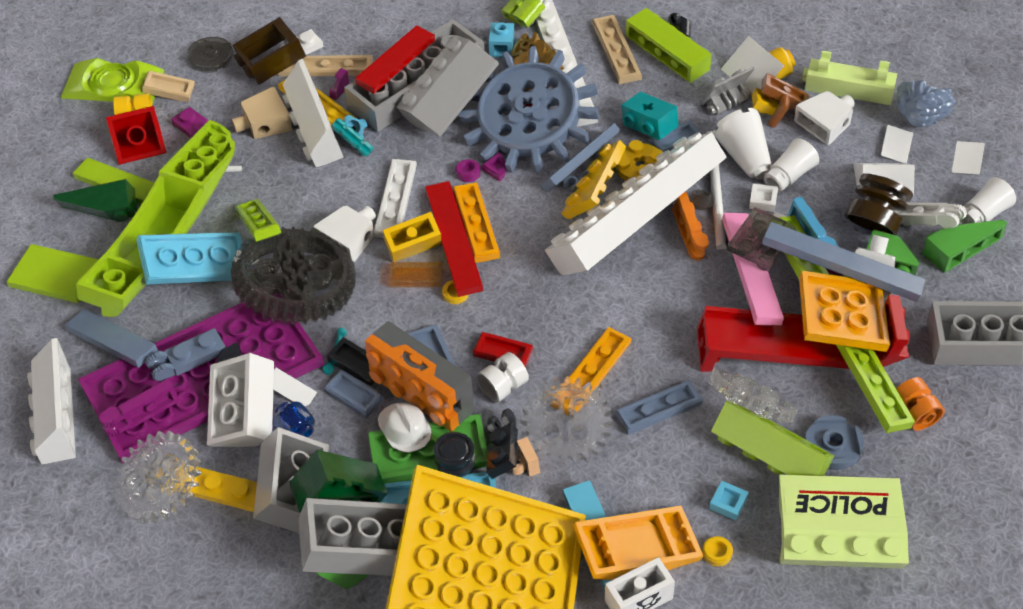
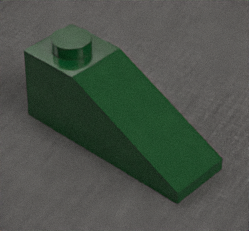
[53,179,137,222]

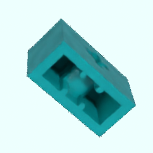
[621,91,679,141]

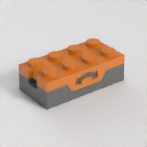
[365,321,474,432]

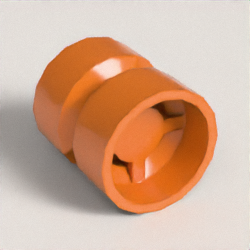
[896,377,945,431]

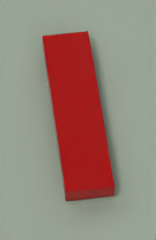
[355,25,435,94]

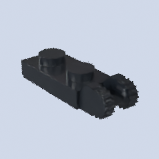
[486,408,518,479]

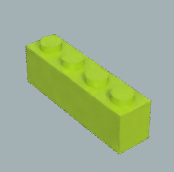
[626,8,712,83]
[711,400,834,476]

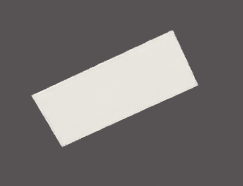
[273,368,317,407]

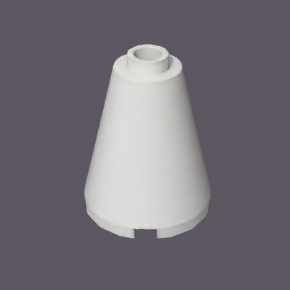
[713,108,772,179]

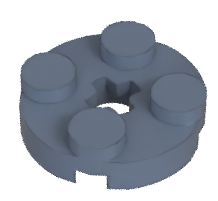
[805,415,864,470]

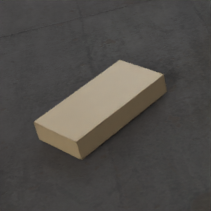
[142,71,195,101]

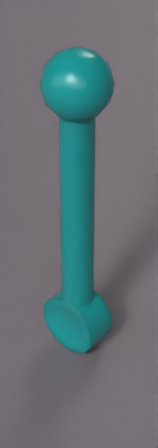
[323,327,347,375]

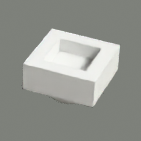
[749,184,778,212]

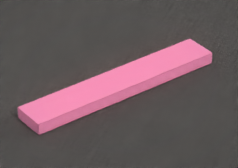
[722,213,784,325]

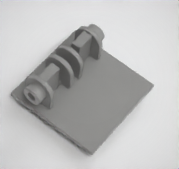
[700,66,755,116]

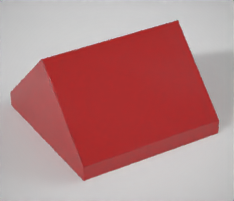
[105,106,167,165]

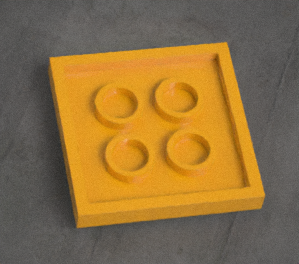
[799,271,890,352]

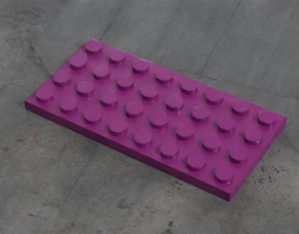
[78,287,325,464]

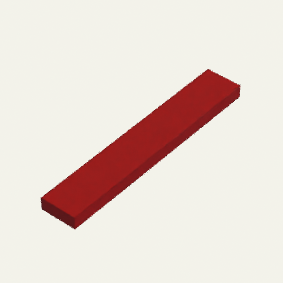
[425,181,484,297]

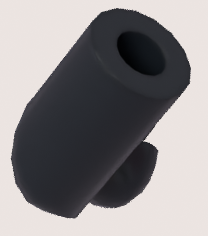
[668,12,691,37]

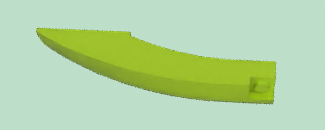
[76,120,235,317]

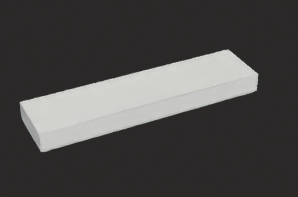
[373,159,417,238]

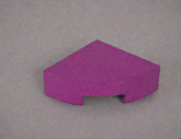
[329,68,350,100]
[482,152,506,182]

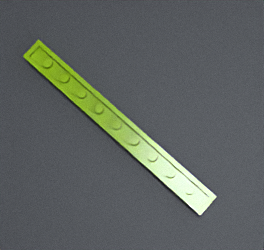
[769,215,915,433]

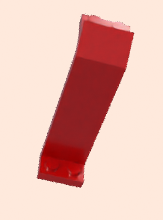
[697,295,910,372]

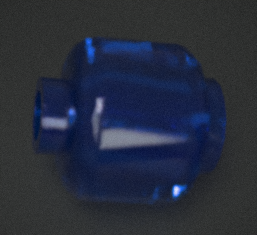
[273,401,315,437]

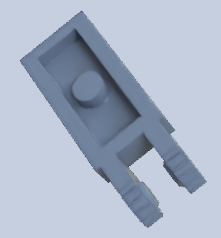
[145,328,226,381]

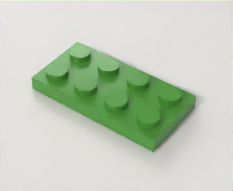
[368,414,487,484]

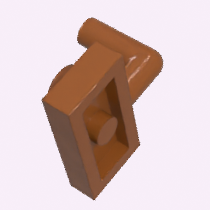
[761,73,809,127]

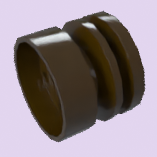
[844,173,913,235]

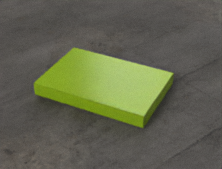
[7,244,99,303]

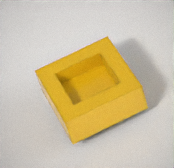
[751,88,779,115]

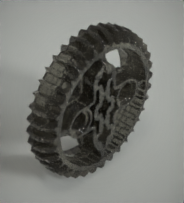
[231,226,356,326]

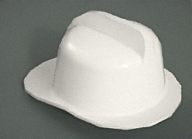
[378,403,432,452]

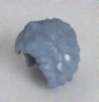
[896,80,956,127]

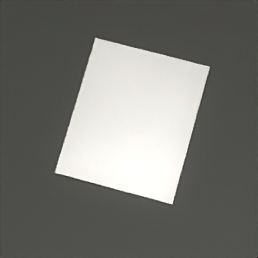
[721,36,784,95]

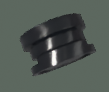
[434,432,475,477]

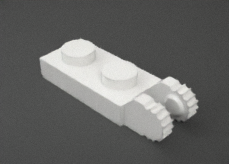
[894,202,967,229]

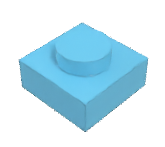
[709,481,749,521]

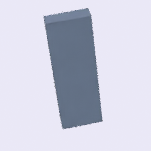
[615,380,703,435]

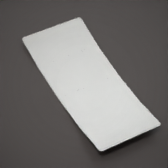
[881,125,985,174]

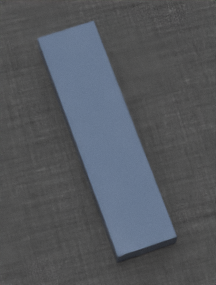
[540,123,620,191]
[65,309,158,368]

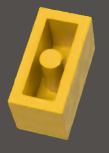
[383,212,441,262]

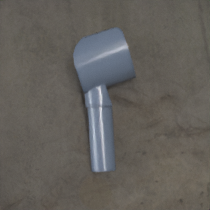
[563,168,589,193]

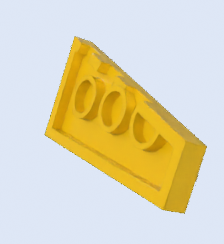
[561,140,626,219]

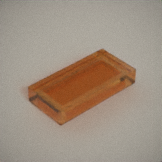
[389,262,443,287]

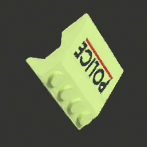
[779,475,909,569]

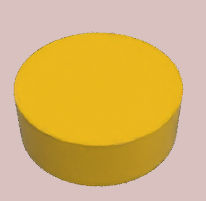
[442,280,469,304]
[702,536,733,567]

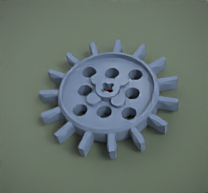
[458,46,599,173]

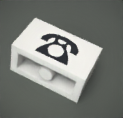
[605,557,675,609]

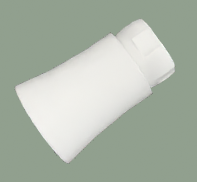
[764,138,819,193]
[959,177,1016,225]

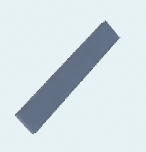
[762,222,925,302]

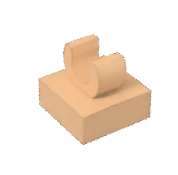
[512,437,540,477]

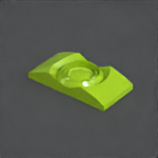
[61,58,164,104]

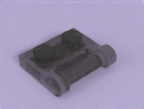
[728,207,797,271]

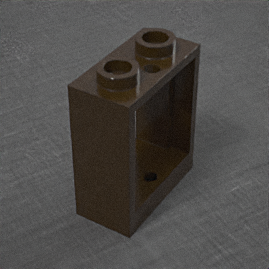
[232,17,307,85]

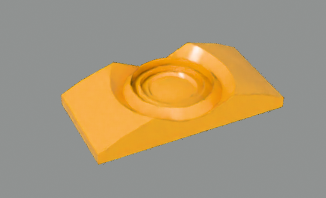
[573,506,703,580]

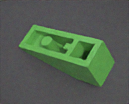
[923,220,1007,273]

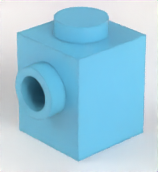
[489,22,515,58]

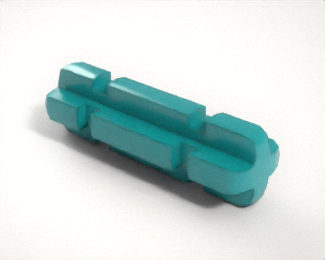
[331,118,374,156]

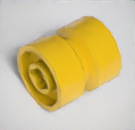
[113,93,153,115]

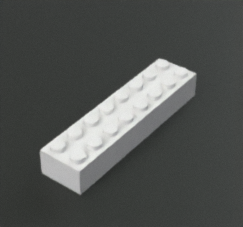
[545,132,727,276]

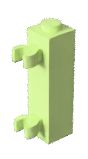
[802,51,898,105]

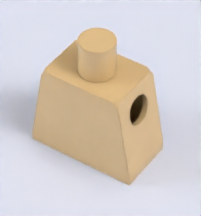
[231,87,293,139]

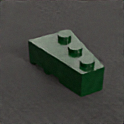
[289,450,388,513]

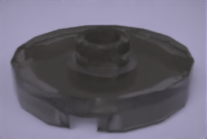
[187,37,234,73]

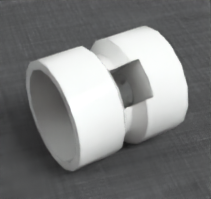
[476,352,529,403]

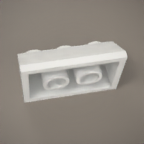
[207,353,274,447]

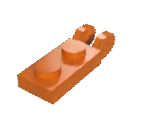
[672,192,709,261]

